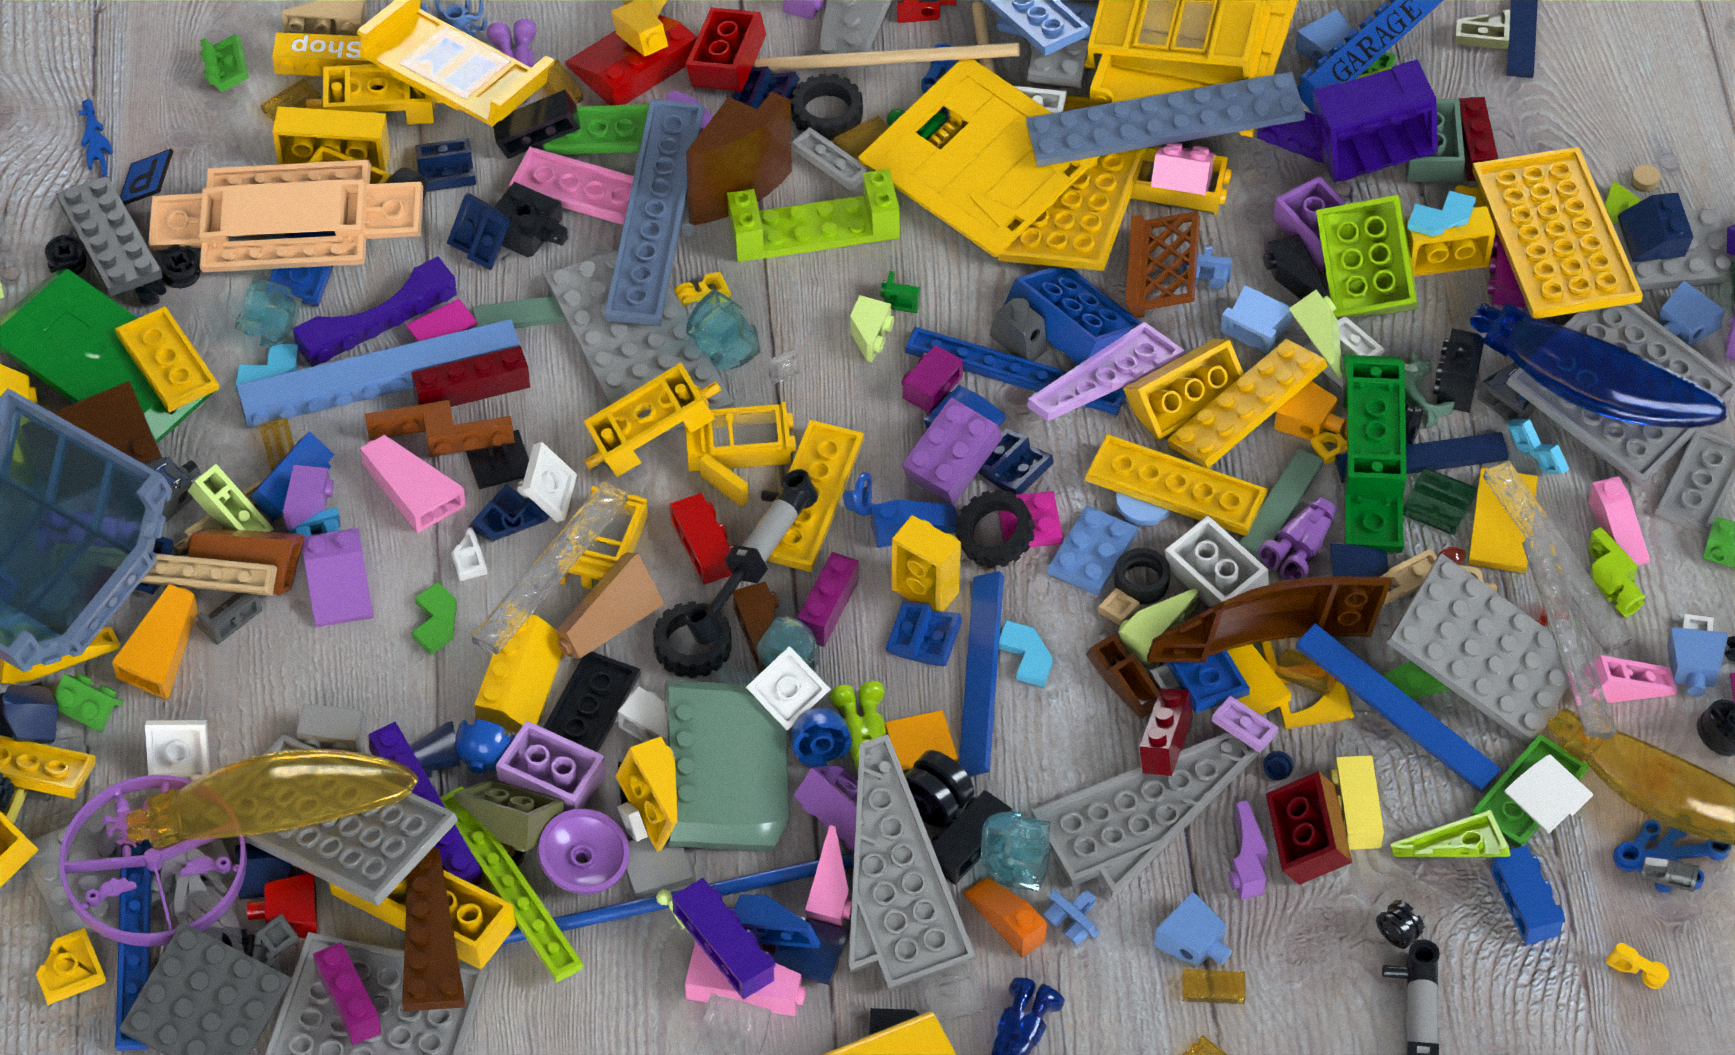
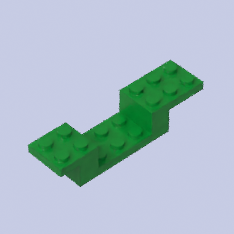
[1343,355,1407,553]

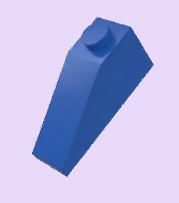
[871,499,958,548]
[734,894,821,948]

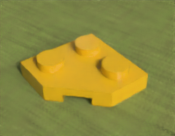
[36,928,107,1005]

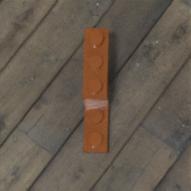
[365,400,515,457]

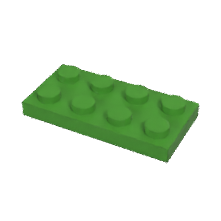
[544,104,650,155]
[1470,734,1590,848]

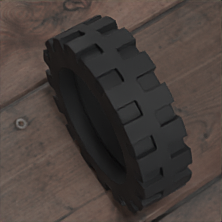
[791,74,863,141]
[955,490,1035,568]
[653,601,732,678]

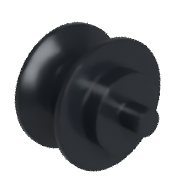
[135,278,166,304]

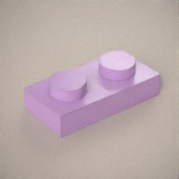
[1212,696,1279,753]

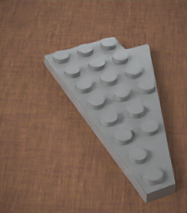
[1031,732,1259,898]

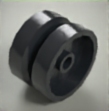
[904,750,975,828]

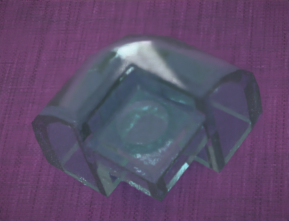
[234,277,302,347]
[686,289,761,370]
[757,614,818,672]
[981,811,1051,891]

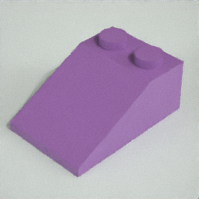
[302,528,374,628]

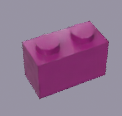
[901,345,963,413]

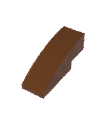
[1086,633,1159,718]

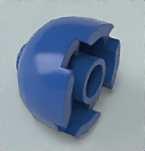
[790,708,852,767]
[455,719,516,774]

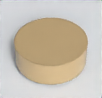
[1632,164,1661,191]

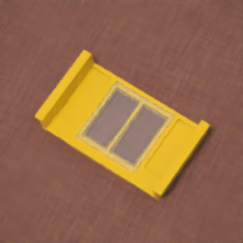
[357,0,555,127]
[1085,0,1272,80]

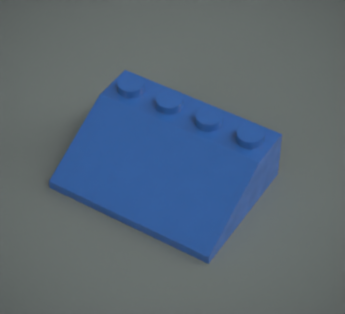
[1004,267,1141,366]

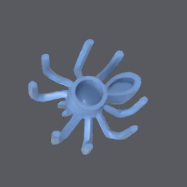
[422,0,487,49]

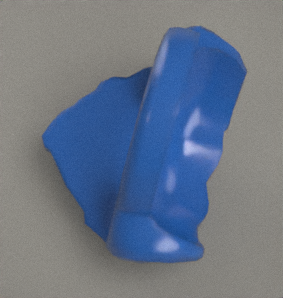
[843,472,874,516]

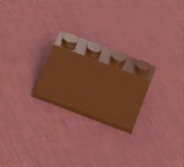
[23,381,163,504]

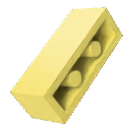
[1329,755,1384,850]

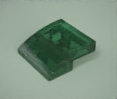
[1403,467,1478,535]

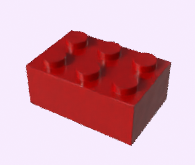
[686,7,767,92]

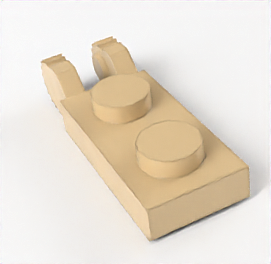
[1380,548,1437,606]

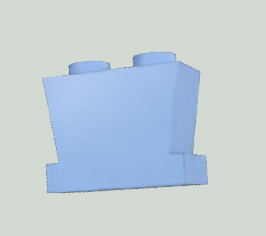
[1220,285,1292,354]

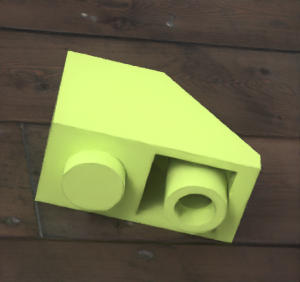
[850,295,894,362]

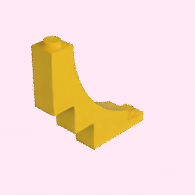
[611,0,668,56]

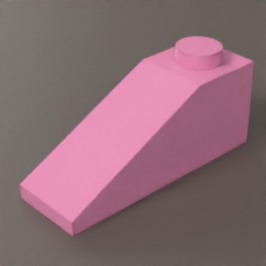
[1588,476,1650,566]
[1580,655,1678,703]
[805,825,852,928]

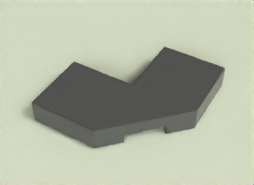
[252,914,300,976]

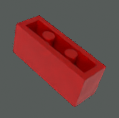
[670,492,734,585]

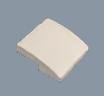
[1304,316,1385,388]
[1504,754,1593,834]

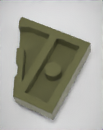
[1455,10,1510,49]

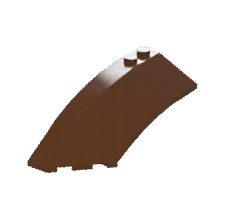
[1147,576,1392,663]

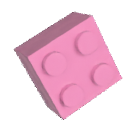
[1151,143,1215,195]

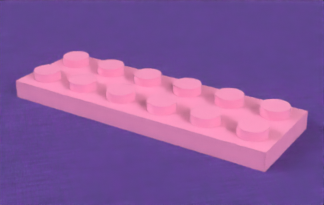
[509,147,634,225]

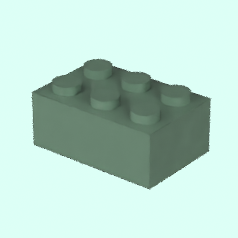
[1405,99,1465,182]

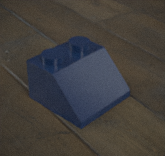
[1618,193,1694,262]

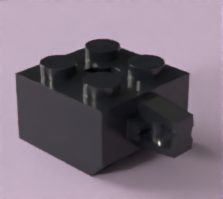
[494,181,568,257]
[1433,328,1485,413]

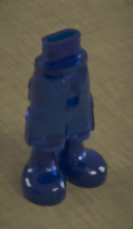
[991,977,1065,1055]

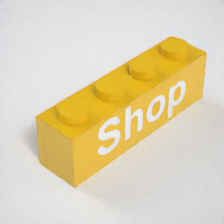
[272,32,374,76]

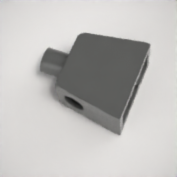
[990,298,1047,361]

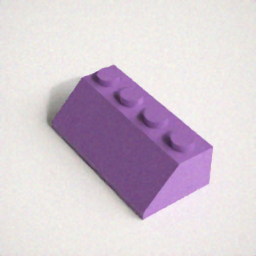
[793,766,858,852]

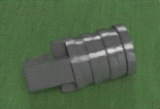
[1641,857,1699,892]

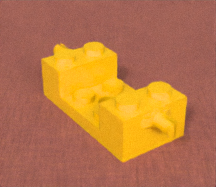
[306,61,444,125]
[584,362,722,477]

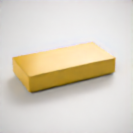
[700,453,749,507]

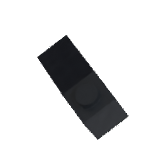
[1263,234,1327,300]

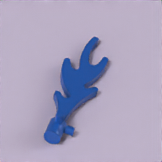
[78,99,113,177]

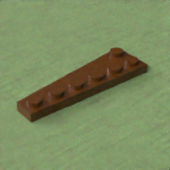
[402,848,466,1011]

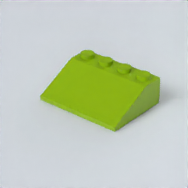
[1316,195,1419,318]

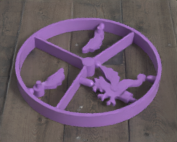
[59,775,247,946]

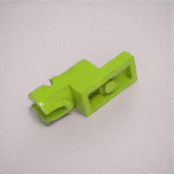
[1588,527,1646,618]

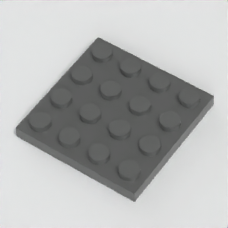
[119,922,292,1055]

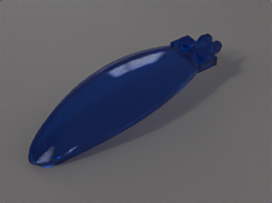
[1469,302,1728,428]

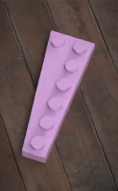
[1027,322,1185,422]

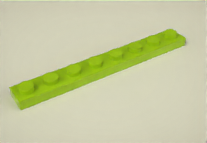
[440,786,583,983]

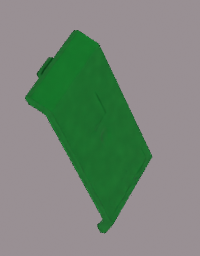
[0,269,214,443]

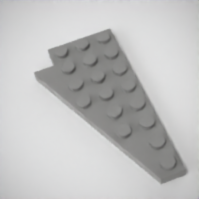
[1613,190,1735,290]
[849,734,976,992]

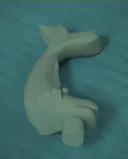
[1405,353,1454,428]

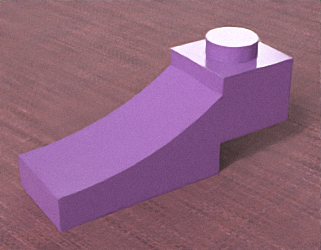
[1228,800,1268,900]

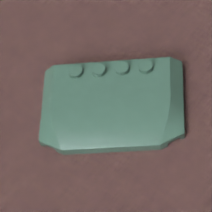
[664,680,789,852]

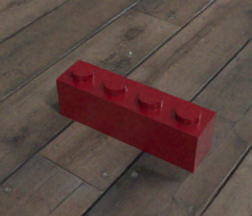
[411,346,530,407]

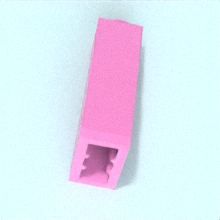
[360,435,466,533]
[685,940,806,1017]

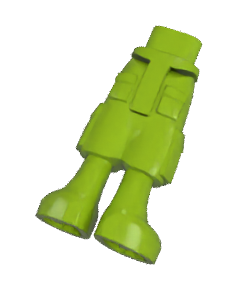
[829,681,886,770]

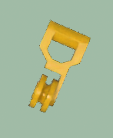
[674,272,731,306]
[1310,428,1347,465]
[1605,943,1669,989]

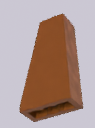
[187,528,305,595]

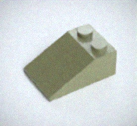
[454,778,564,852]

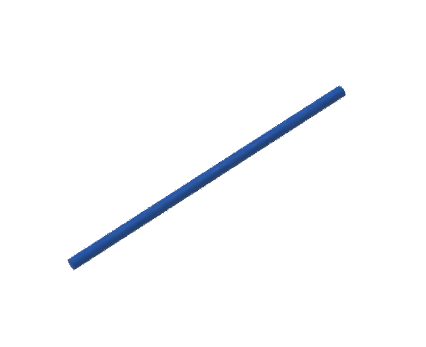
[502,853,853,945]

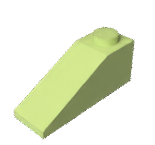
[1289,289,1343,379]
[188,464,274,532]
[1118,588,1199,665]

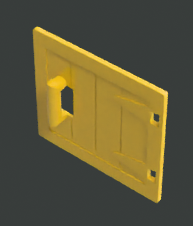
[859,59,1100,257]

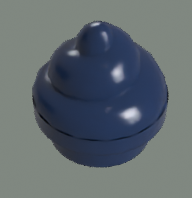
[1263,751,1294,781]

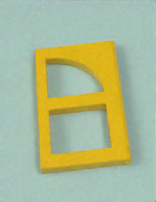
[1260,638,1354,729]

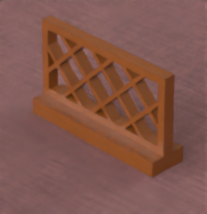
[1125,211,1200,318]

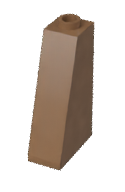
[555,552,665,659]

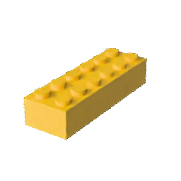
[328,870,517,970]

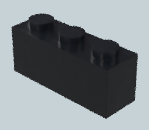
[493,89,581,159]
[931,790,1013,885]

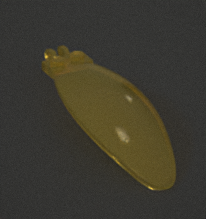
[1548,707,1735,845]
[126,749,418,850]

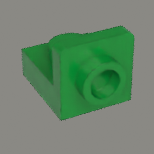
[880,271,920,313]

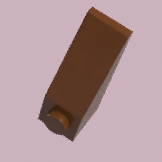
[732,581,779,673]

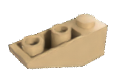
[282,0,368,36]

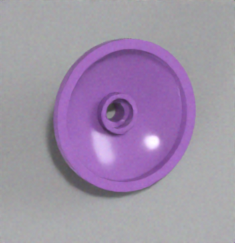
[538,809,630,894]

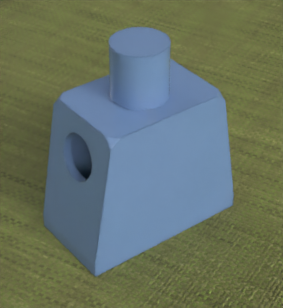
[1295,9,1353,63]
[1658,281,1725,346]
[1667,627,1728,697]
[1154,892,1232,967]

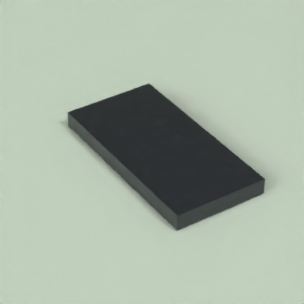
[543,651,641,753]

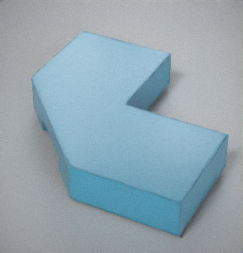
[1407,190,1476,237]
[235,343,299,393]
[1506,419,1569,474]
[999,620,1053,688]

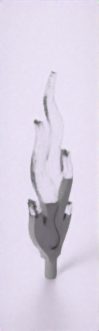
[158,819,244,953]

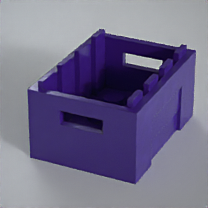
[1313,59,1438,183]

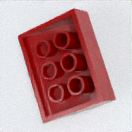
[565,15,697,105]

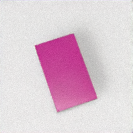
[406,299,478,341]

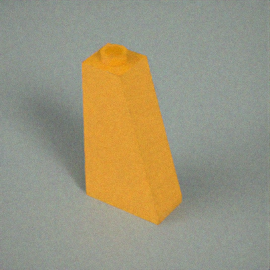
[112,584,198,700]

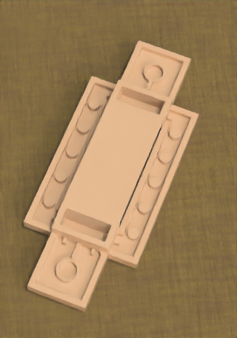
[148,160,423,273]

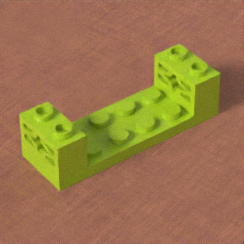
[727,169,900,262]

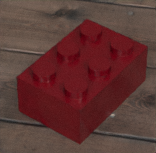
[1265,771,1352,885]

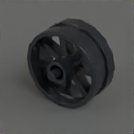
[1696,699,1735,757]

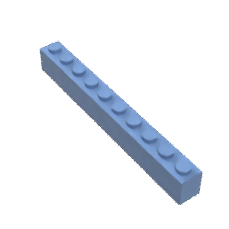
[237,319,520,428]

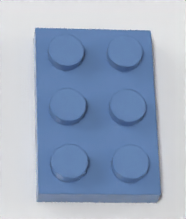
[1047,505,1138,596]

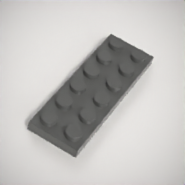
[56,176,163,297]

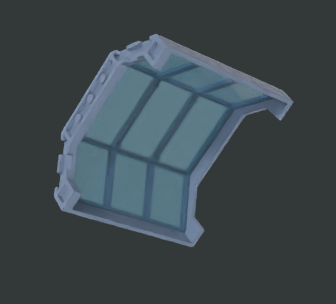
[0,388,173,672]

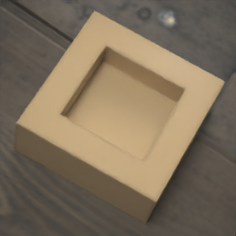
[1098,588,1140,626]

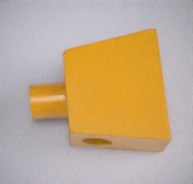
[1274,381,1347,441]

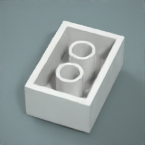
[1165,516,1268,608]

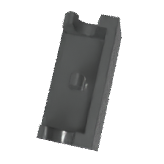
[196,592,262,645]

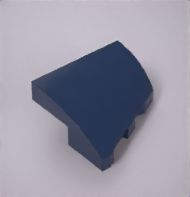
[469,484,550,542]
[410,721,461,778]

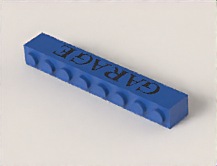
[1297,0,1444,114]

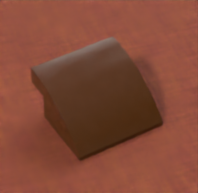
[686,91,792,225]

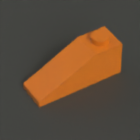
[963,876,1047,958]

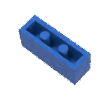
[248,431,335,521]
[1490,845,1565,946]

